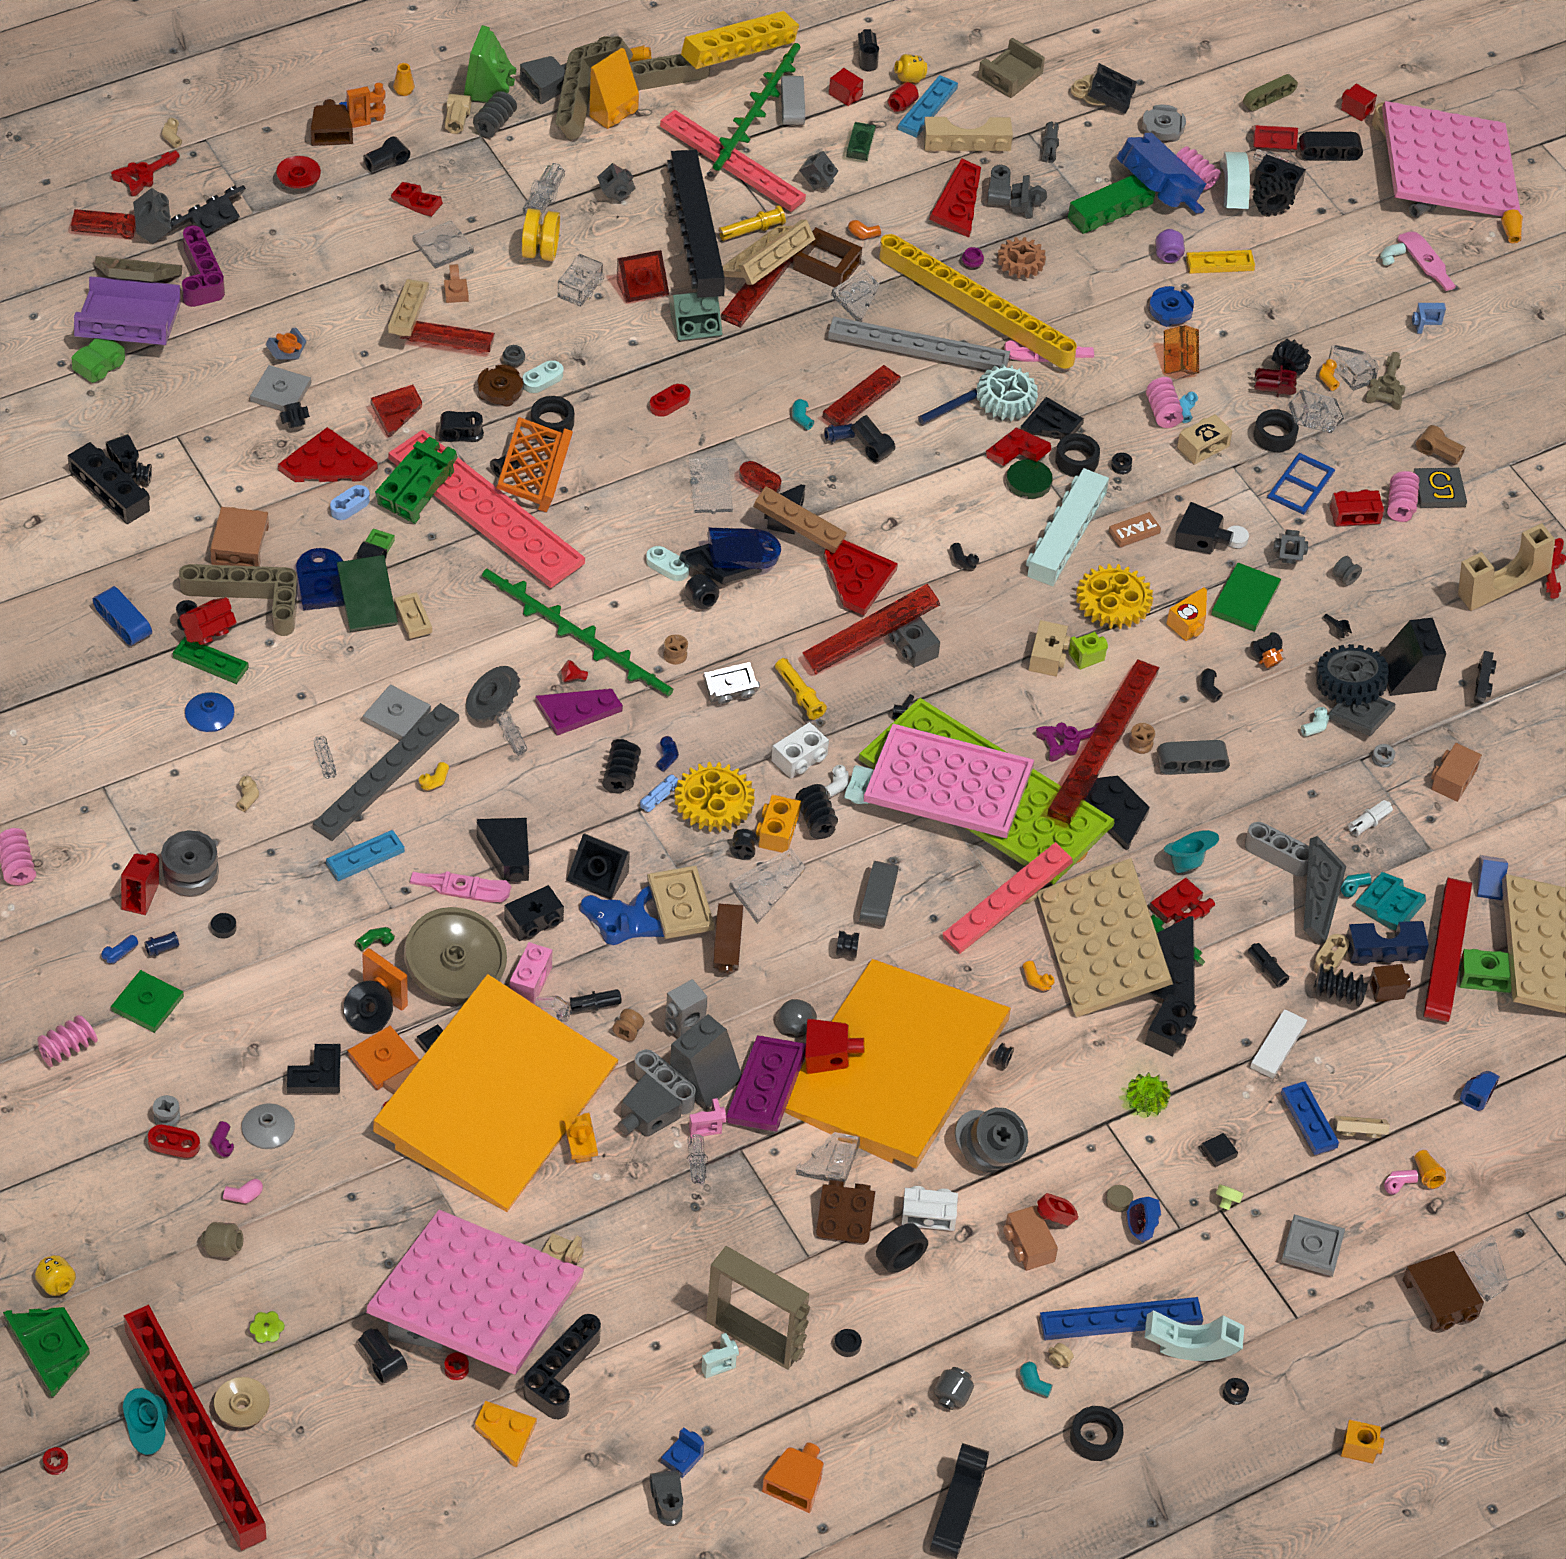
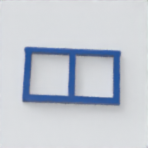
[1267,453,1335,515]

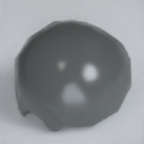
[775,999,817,1038]

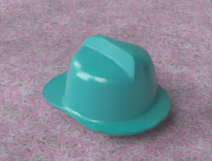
[1164,830,1219,873]
[123,1388,168,1455]

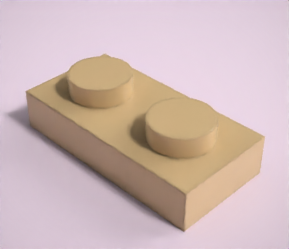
[394,592,432,639]
[1333,1115,1390,1138]

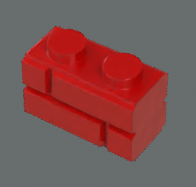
[1330,489,1384,526]
[179,597,237,645]

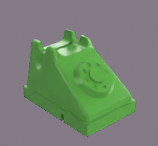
[464,25,517,102]

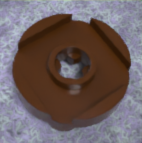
[477,365,524,407]

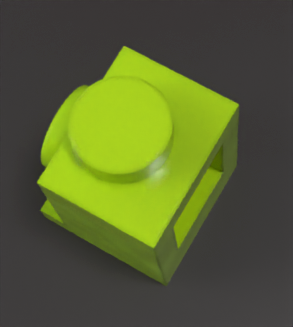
[1068,632,1108,670]

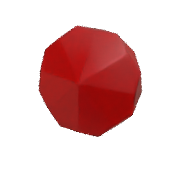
[561,660,588,682]

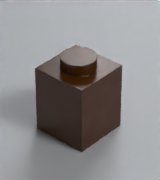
[1369,964,1411,1002]

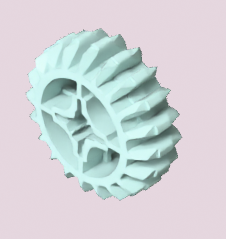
[976,364,1038,421]

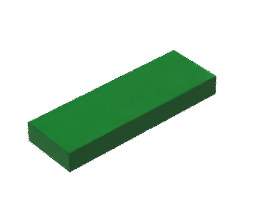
[172,637,249,684]

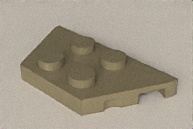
[95,256,182,282]

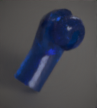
[656,736,679,771]

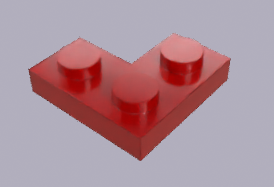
[986,427,1052,466]

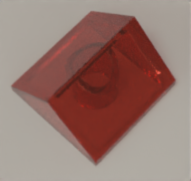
[616,250,670,303]

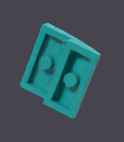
[1355,872,1426,931]

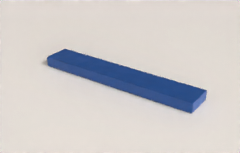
[1039,1297,1203,1340]

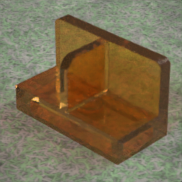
[1164,325,1199,375]

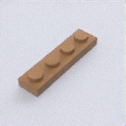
[753,486,847,553]

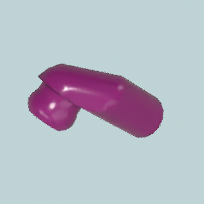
[210,1121,234,1157]

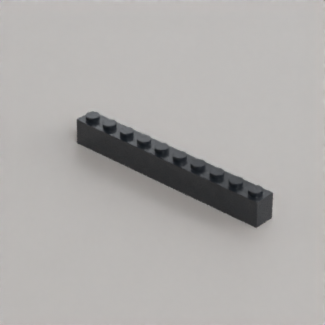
[667,149,725,298]

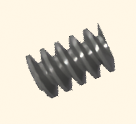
[473,92,517,138]

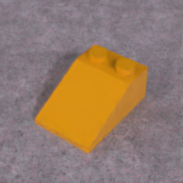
[589,48,639,129]

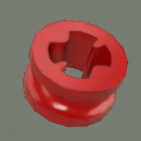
[444,1352,469,1381]
[43,1447,68,1475]

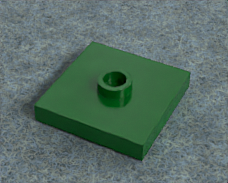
[111,970,184,1033]

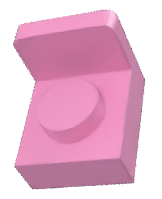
[689,1098,726,1138]

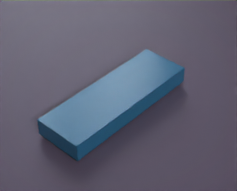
[326,830,405,881]

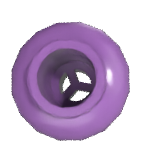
[1155,229,1185,263]

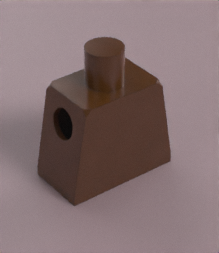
[311,99,353,146]

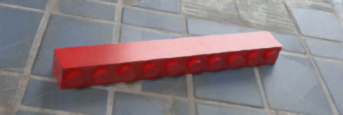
[123,1305,267,1551]

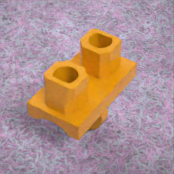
[564,1112,598,1163]

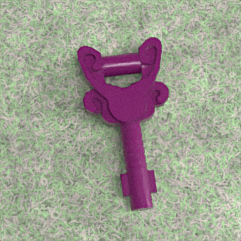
[1036,721,1115,762]

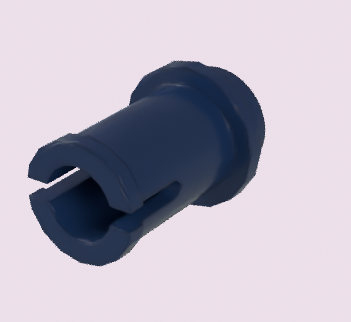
[824,423,855,443]
[145,931,179,957]

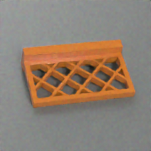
[496,417,573,513]

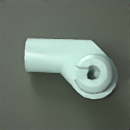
[1380,243,1406,266]

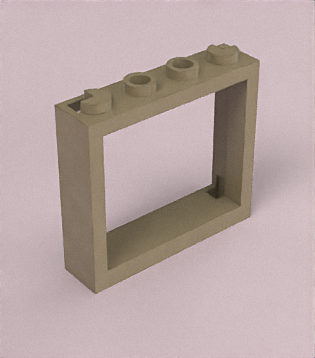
[706,1246,810,1370]

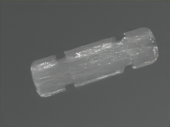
[313,736,337,779]

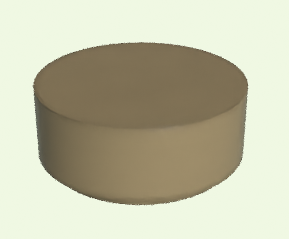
[1106,1185,1133,1212]

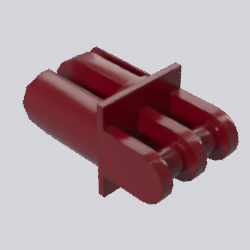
[1254,366,1297,398]

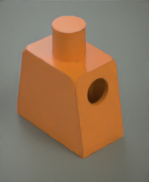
[762,1442,824,1513]

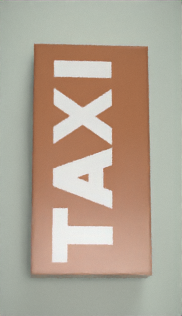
[1108,512,1161,547]

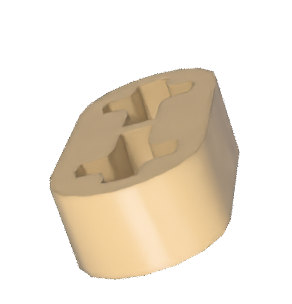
[1314,934,1349,973]

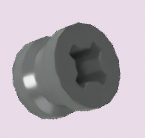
[1332,556,1362,586]

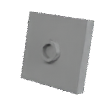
[250,365,311,412]
[363,684,431,740]
[1281,1214,1345,1277]

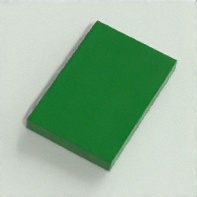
[1211,562,1281,632]

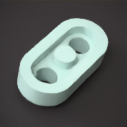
[522,361,564,393]
[646,546,689,581]

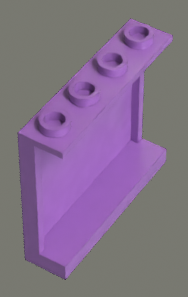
[74,276,180,345]

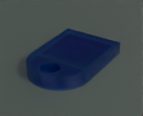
[707,527,781,569]
[296,548,344,611]

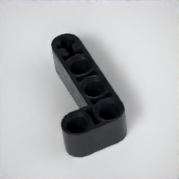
[524,1314,601,1420]
[930,1443,989,1559]

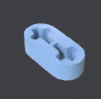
[330,485,370,520]

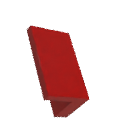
[1252,125,1298,150]

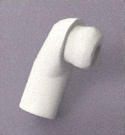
[825,765,849,798]

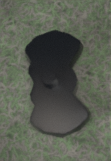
[1250,632,1283,660]

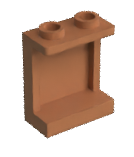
[210,506,269,566]

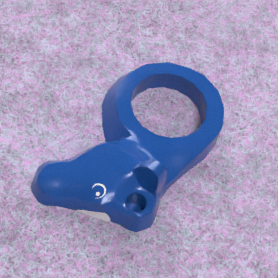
[579,886,664,945]

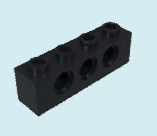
[67,442,150,525]

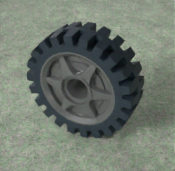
[1316,644,1388,705]

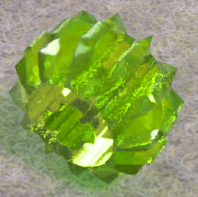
[1126,1072,1171,1117]

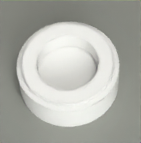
[1227,526,1249,548]

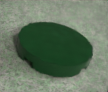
[1006,459,1053,499]

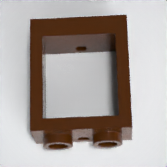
[792,227,862,290]

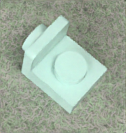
[701,1333,739,1378]

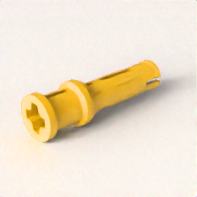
[718,205,786,241]
[775,658,827,720]

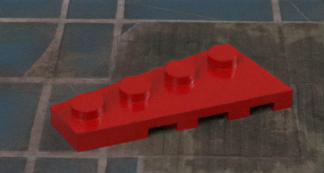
[929,158,981,237]

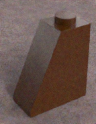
[713,903,744,973]

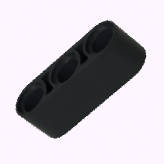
[1299,131,1363,161]

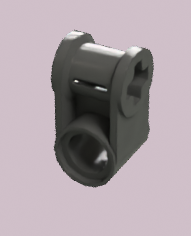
[988,165,1011,206]
[650,1470,683,1526]

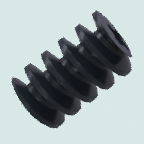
[602,739,641,794]
[796,784,838,839]
[1314,963,1370,1007]

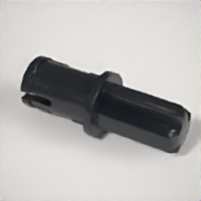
[1248,943,1290,987]
[569,989,622,1014]

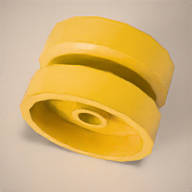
[522,208,560,261]

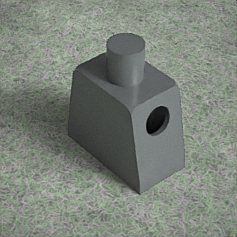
[520,56,567,104]
[618,1073,682,1137]

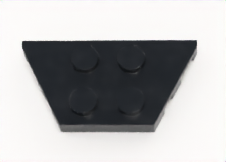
[679,529,763,584]
[1065,775,1150,850]
[1147,916,1195,1004]

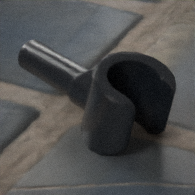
[1323,614,1352,638]
[892,694,914,719]

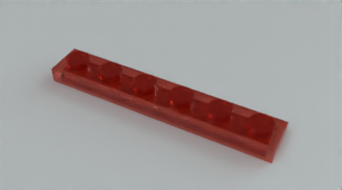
[721,257,794,328]
[802,583,940,674]

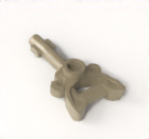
[1365,352,1405,410]

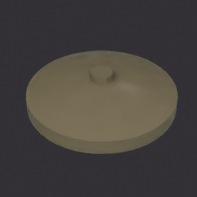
[404,907,507,1003]

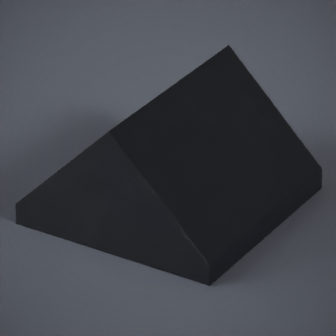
[567,833,630,899]

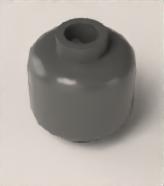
[934,1367,974,1410]

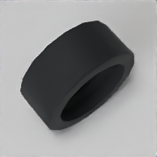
[531,396,575,439]
[1253,409,1299,452]
[1055,433,1100,477]
[876,1223,928,1273]
[1070,1406,1124,1461]

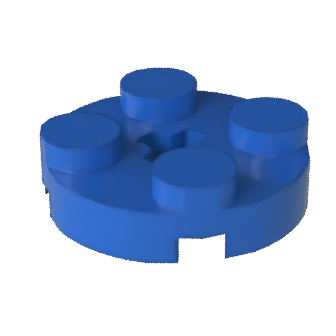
[1149,286,1194,327]

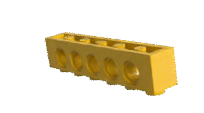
[681,11,799,69]

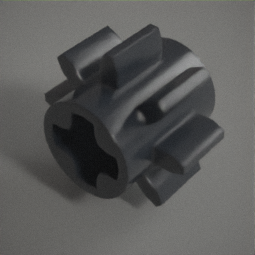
[280,402,310,428]

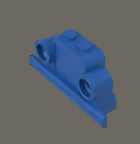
[1116,133,1207,214]

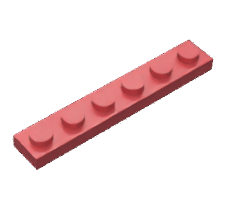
[942,842,1073,954]

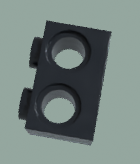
[1253,154,1306,196]
[1145,993,1198,1057]

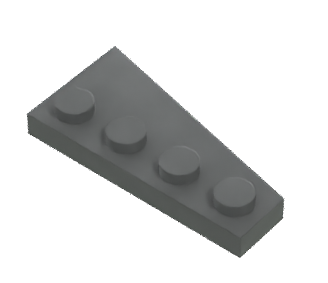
[1304,836,1347,945]

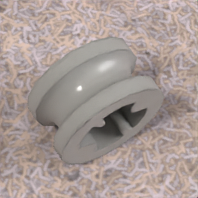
[1372,744,1395,768]

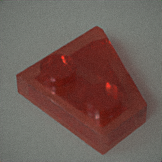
[370,384,422,438]

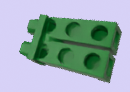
[375,437,458,524]

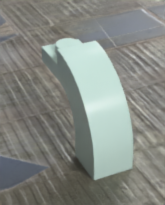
[1220,151,1250,209]
[1145,1310,1245,1361]

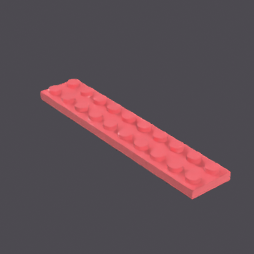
[388,429,585,588]

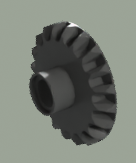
[466,666,521,722]

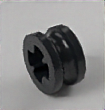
[1111,452,1132,475]
[136,463,152,485]
[993,1043,1014,1069]
[1222,1378,1249,1405]

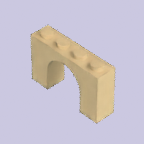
[1458,523,1555,611]

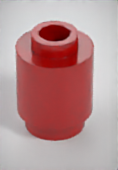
[888,82,919,112]

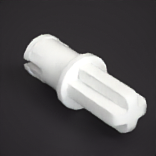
[1348,800,1393,837]

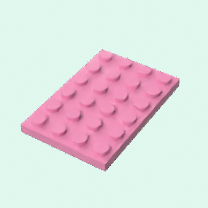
[864,724,1034,838]

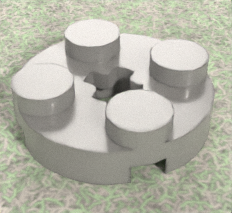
[1142,104,1186,142]

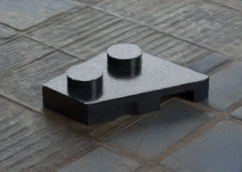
[1021,397,1084,438]
[1474,651,1497,704]

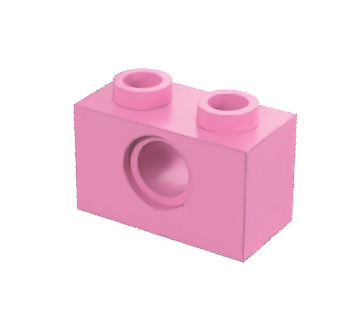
[510,942,553,1004]

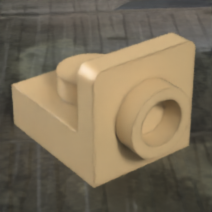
[542,1233,584,1265]

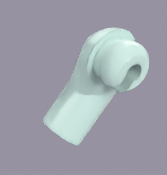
[1301,707,1329,737]

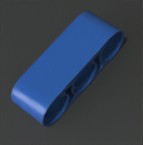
[92,586,152,646]

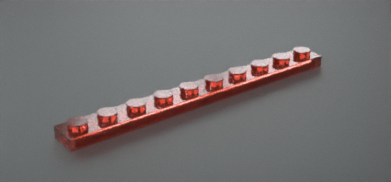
[1047,659,1160,824]

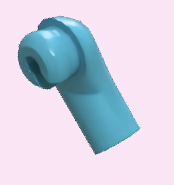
[1179,391,1198,423]

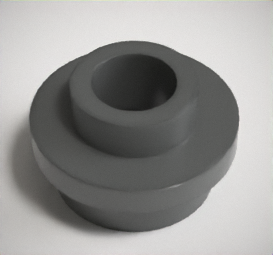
[502,345,525,366]

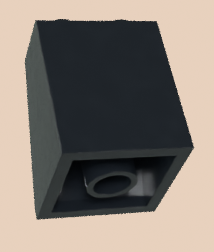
[1380,617,1446,696]

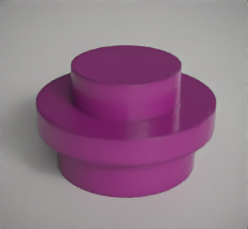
[962,247,984,268]

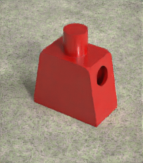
[121,853,160,915]
[805,1019,865,1074]

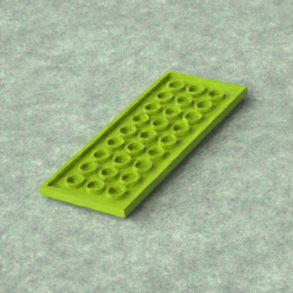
[859,698,1114,885]

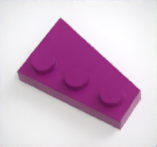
[535,688,623,736]

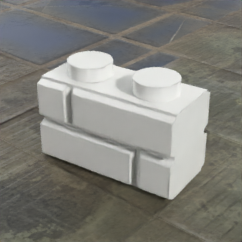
[901,1186,958,1231]

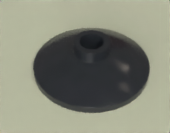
[344,981,393,1033]

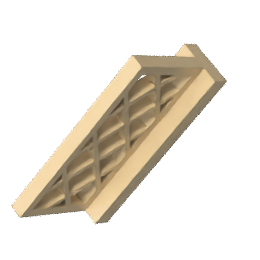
[722,220,815,285]

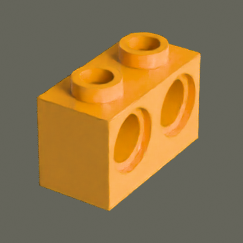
[756,795,801,854]

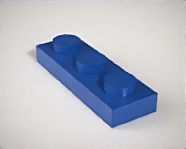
[1281,1081,1339,1155]

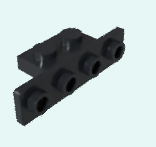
[168,185,246,236]

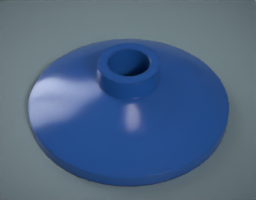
[185,692,235,732]

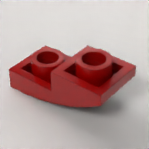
[391,182,443,217]

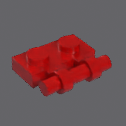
[1149,878,1215,924]

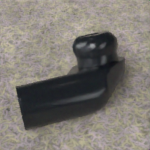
[950,543,979,570]
[1199,668,1223,702]

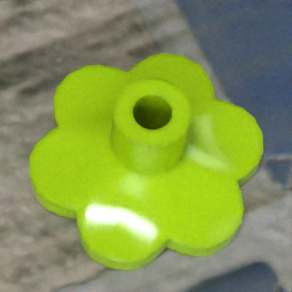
[249,1311,285,1343]

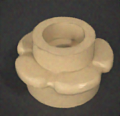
[1049,1343,1074,1368]

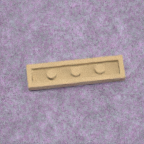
[388,279,429,336]

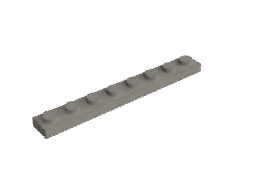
[828,316,1010,370]

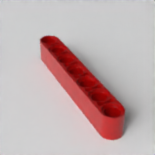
[1423,877,1472,1022]

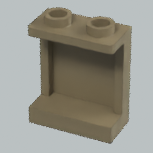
[978,38,1045,98]

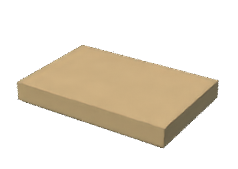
[647,866,715,939]

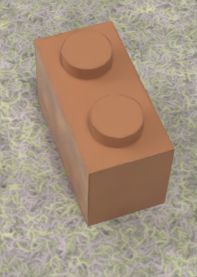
[1431,743,1482,802]
[1003,1205,1058,1271]

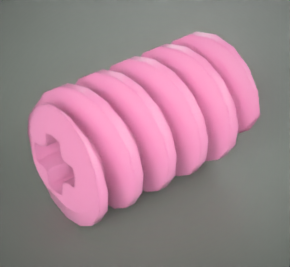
[1176,146,1221,190]
[1146,377,1184,428]
[1387,471,1420,522]
[0,828,36,885]
[37,1015,98,1067]

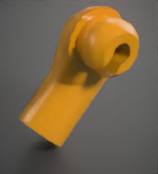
[1022,961,1055,991]

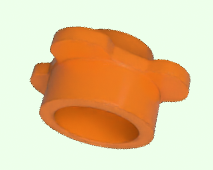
[276,333,302,354]
[1259,648,1284,668]

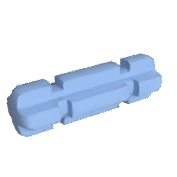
[640,774,679,812]

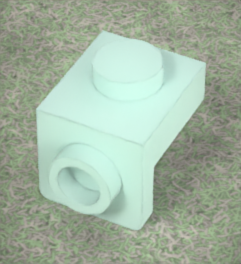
[844,765,874,804]

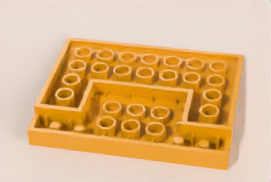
[785,959,1011,1169]
[373,974,618,1212]

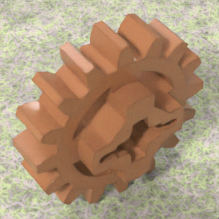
[997,237,1046,278]

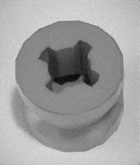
[153,1095,181,1127]

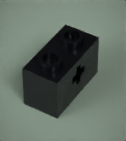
[504,885,564,941]

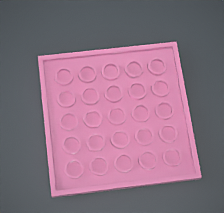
[1382,101,1521,217]
[366,1210,584,1375]

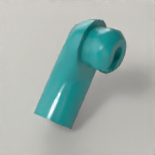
[792,399,814,430]
[1341,872,1372,897]
[1020,1361,1053,1397]

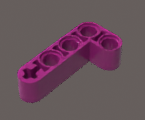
[182,225,225,307]

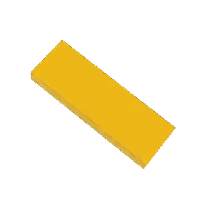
[1186,250,1255,274]

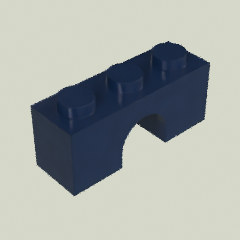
[1346,921,1429,964]

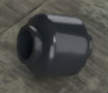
[684,574,720,609]

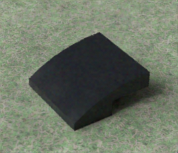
[1088,63,1137,114]

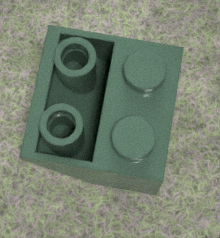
[668,292,723,341]

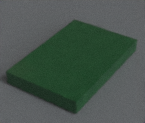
[337,555,398,632]

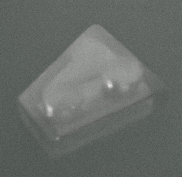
[796,1132,860,1185]

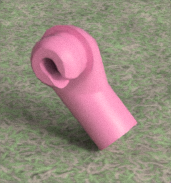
[223,1179,263,1204]

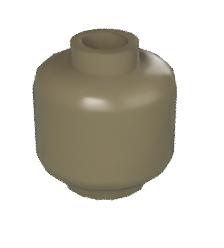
[201,1222,244,1258]

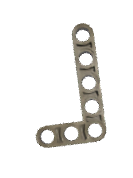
[556,36,633,140]
[598,36,710,91]
[179,564,298,636]

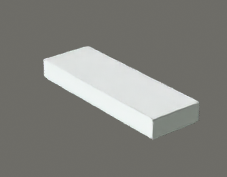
[1250,1009,1307,1079]

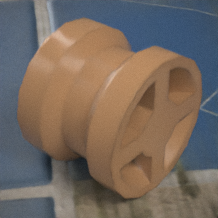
[663,634,688,665]
[1129,723,1155,754]
[612,1009,645,1041]

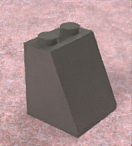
[670,1014,742,1110]

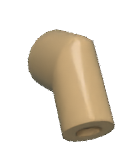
[162,118,182,148]

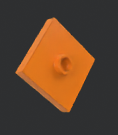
[362,948,408,1011]
[347,1025,420,1090]

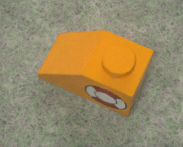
[1166,587,1207,641]

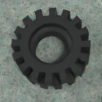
[1252,175,1295,217]

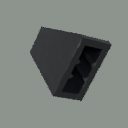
[477,818,529,882]

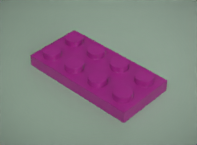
[726,1035,806,1132]

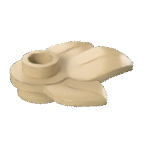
[1071,74,1104,106]

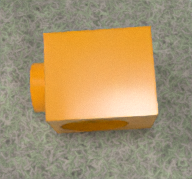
[1341,1420,1385,1464]

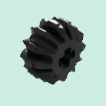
[1271,339,1312,376]

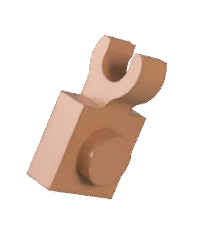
[444,264,469,303]

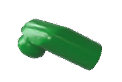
[355,927,395,951]

